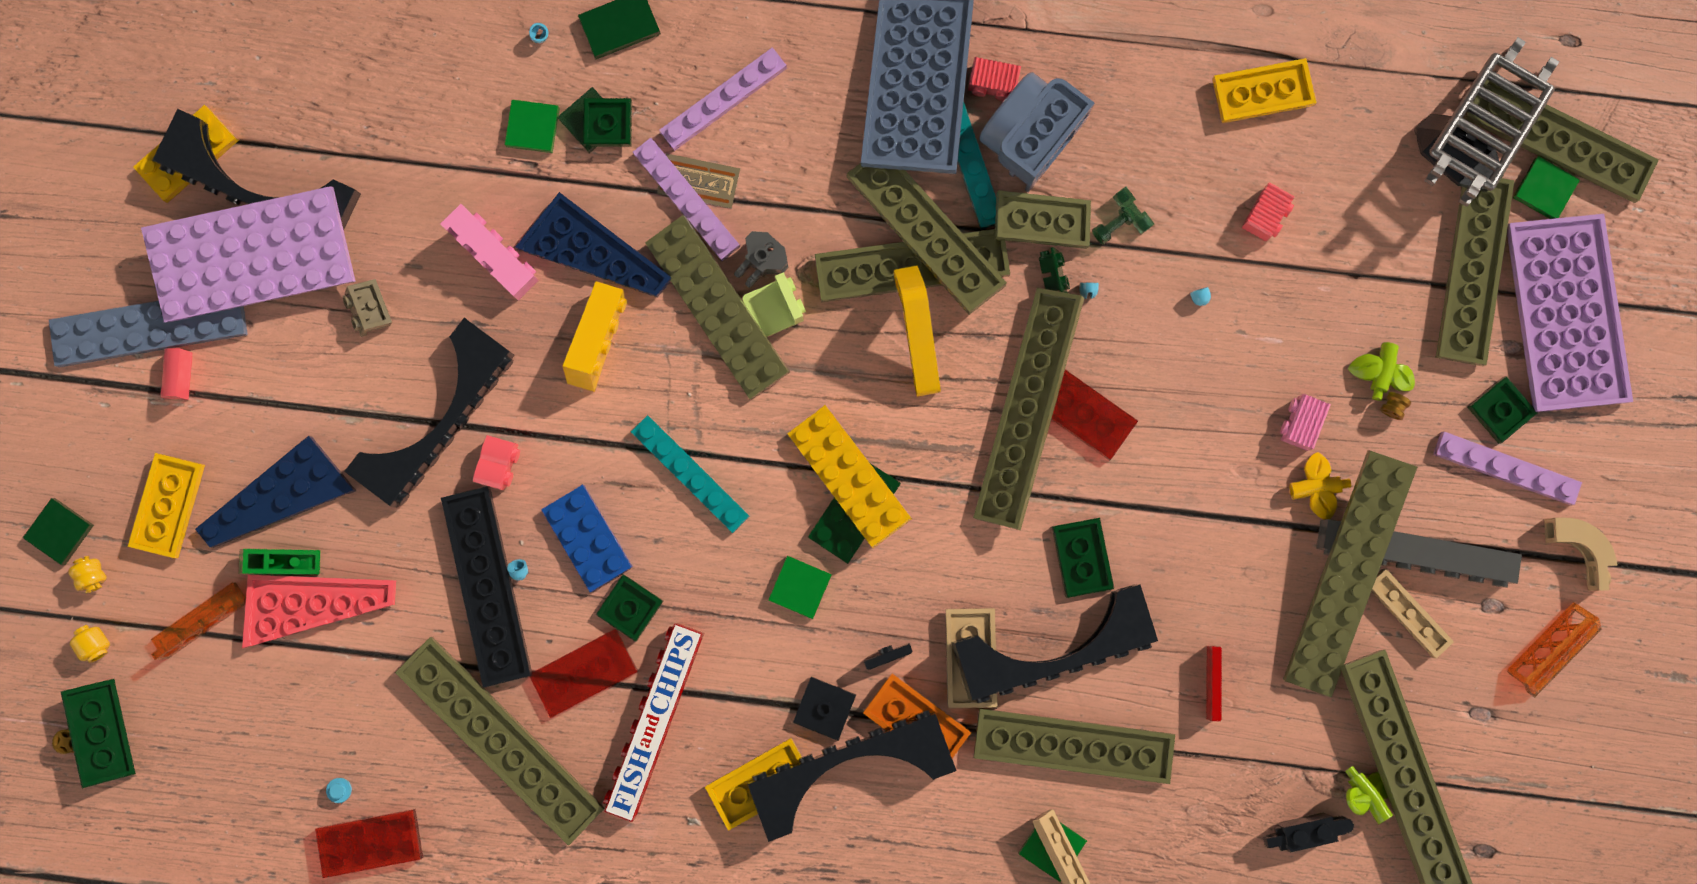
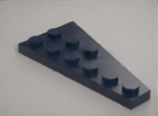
[515,192,672,298]
[195,436,356,548]

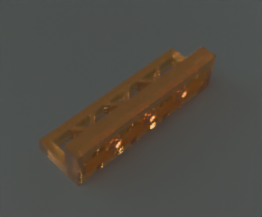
[151,582,246,660]
[1507,602,1602,698]

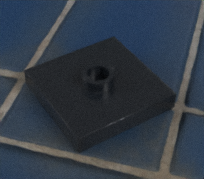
[793,676,856,741]

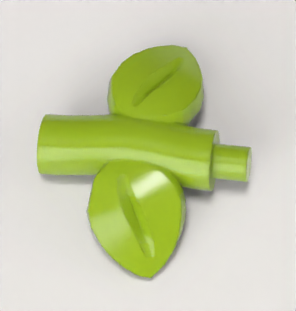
[1348,342,1415,401]
[1345,766,1393,825]

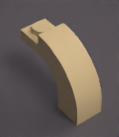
[1544,518,1617,591]

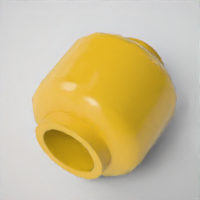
[70,625,110,663]

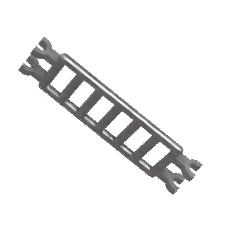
[1424,37,1560,207]

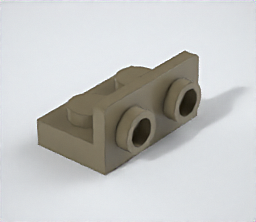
[343,279,392,337]

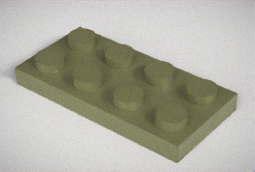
[995,190,1091,249]

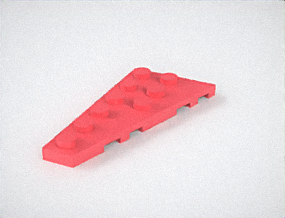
[242,575,396,648]

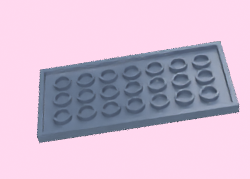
[861,0,974,174]

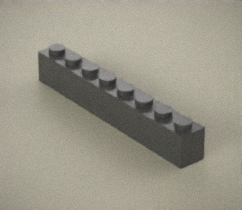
[1316,519,1522,588]

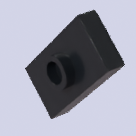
[864,643,913,670]

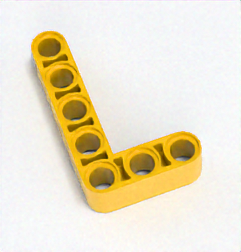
[893,265,941,397]

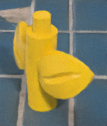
[1289,452,1352,519]

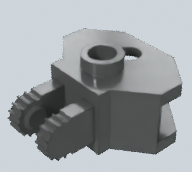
[734,231,788,288]

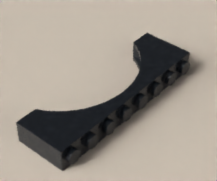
[153,108,361,230]
[344,318,515,507]
[951,584,1158,703]
[748,710,957,842]

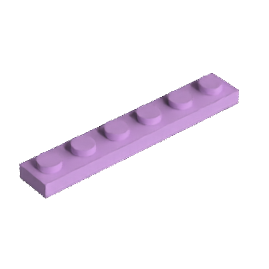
[659,47,787,151]
[633,138,740,261]
[1433,432,1582,505]

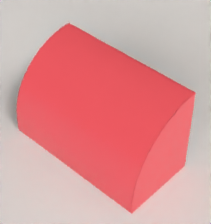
[160,348,193,400]

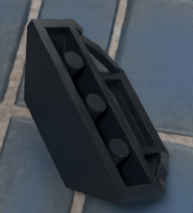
[1414,114,1504,192]

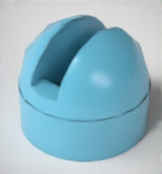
[529,23,548,44]
[1079,283,1099,299]
[1190,287,1211,306]
[507,559,528,581]

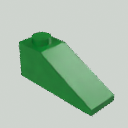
[238,549,321,574]

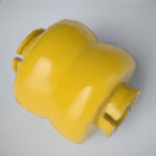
[68,556,107,594]

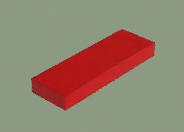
[1206,646,1222,722]

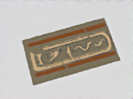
[657,153,741,209]

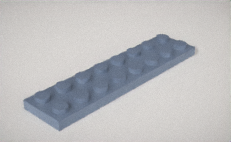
[49,301,248,367]

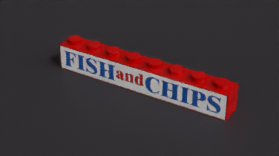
[603,623,704,822]

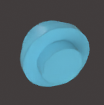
[326,778,352,803]

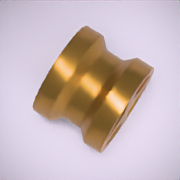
[1380,392,1411,420]
[52,729,74,754]

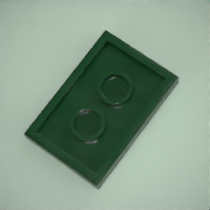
[578,0,661,59]
[1052,518,1114,598]

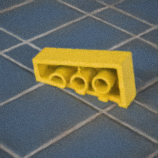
[563,281,627,392]

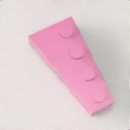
[440,204,539,301]

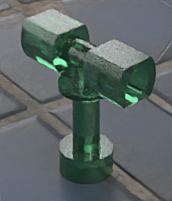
[1092,187,1154,245]

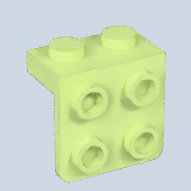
[743,272,806,337]

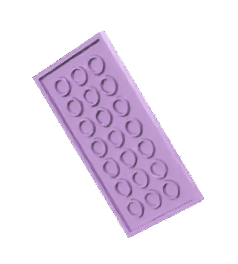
[141,187,356,323]
[1507,214,1633,412]

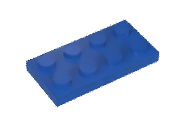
[541,484,633,592]

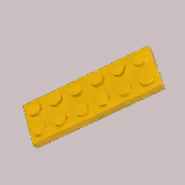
[787,405,912,549]

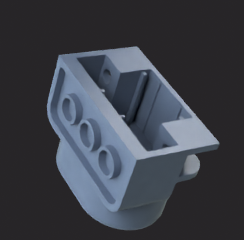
[980,72,1095,193]

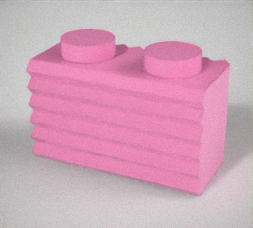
[1280,394,1330,451]

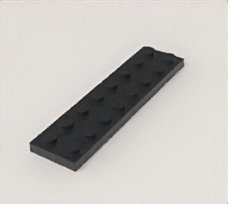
[441,486,533,688]

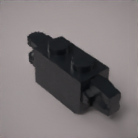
[1263,812,1355,853]

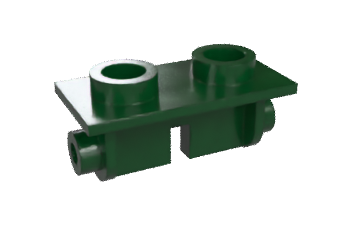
[1038,247,1070,293]

